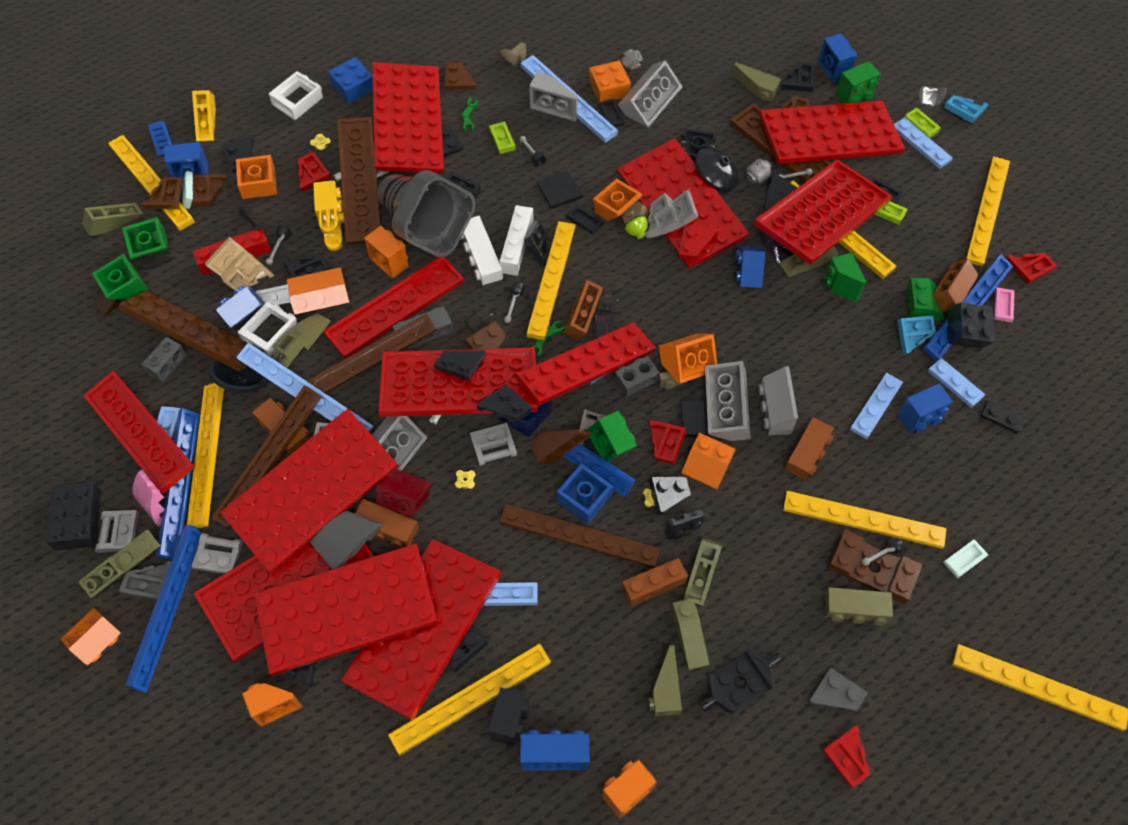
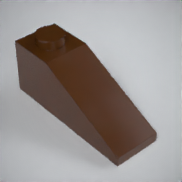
[531,429,592,464]

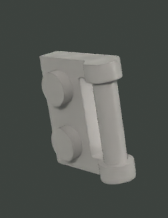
[470,423,517,466]
[95,510,139,553]
[191,533,243,574]

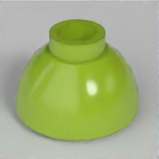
[624,216,648,240]

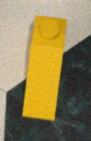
[192,90,216,142]

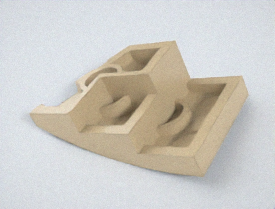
[205,237,274,290]

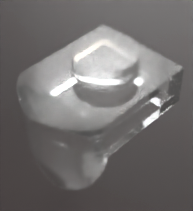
[919,86,947,106]

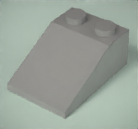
[530,72,578,121]

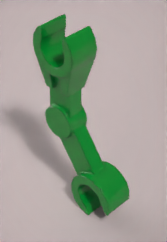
[462,98,478,133]
[531,321,565,358]

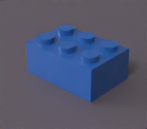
[520,730,589,770]

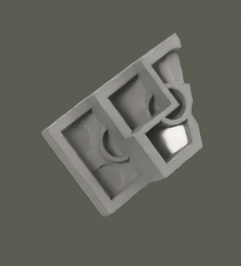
[645,190,698,238]

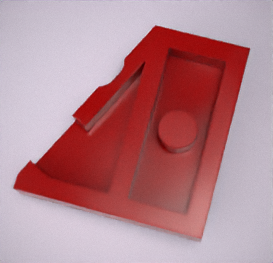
[298,152,331,192]
[1006,253,1057,284]
[822,725,870,789]

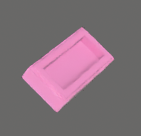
[993,288,1014,322]

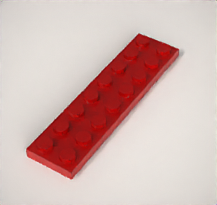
[323,256,464,359]
[516,322,656,406]
[83,371,195,494]

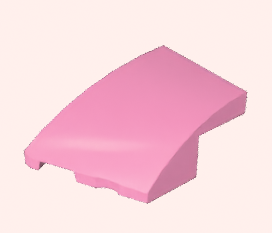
[133,470,165,527]

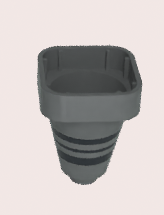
[377,170,475,257]

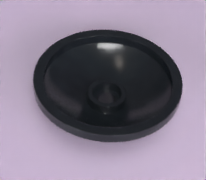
[695,147,738,192]
[209,360,268,393]

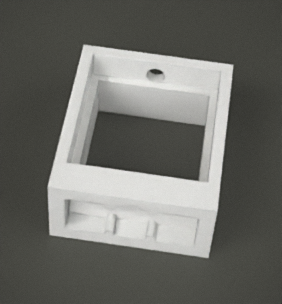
[269,71,323,120]
[238,301,297,357]

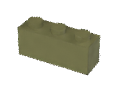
[825,587,893,625]

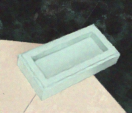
[182,171,193,209]
[943,540,988,579]

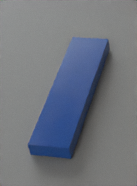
[563,444,635,497]

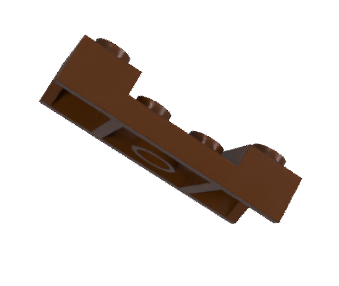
[828,530,923,604]

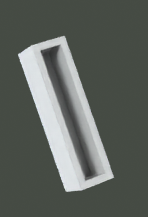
[500,205,533,276]
[461,216,503,285]

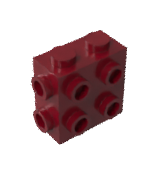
[375,469,432,518]

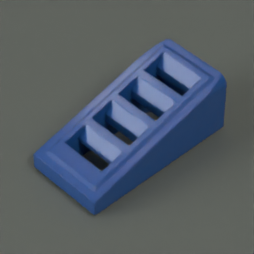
[148,121,172,157]

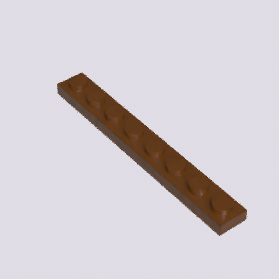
[307,313,437,394]
[212,385,322,529]
[500,504,660,568]

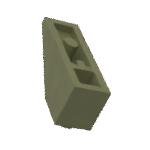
[733,62,781,102]
[82,203,143,236]
[779,246,839,277]
[684,538,722,606]
[671,598,709,670]
[648,645,682,717]

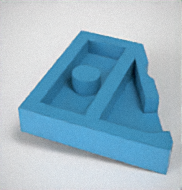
[944,95,988,123]
[897,315,936,354]

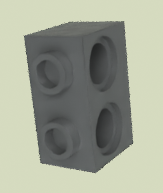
[141,337,187,383]
[615,356,659,397]

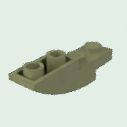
[272,313,331,368]
[78,530,160,598]

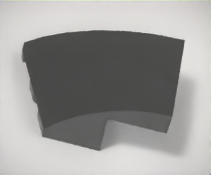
[310,511,382,569]

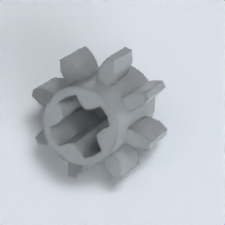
[622,49,642,70]

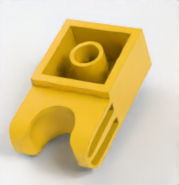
[314,181,344,251]

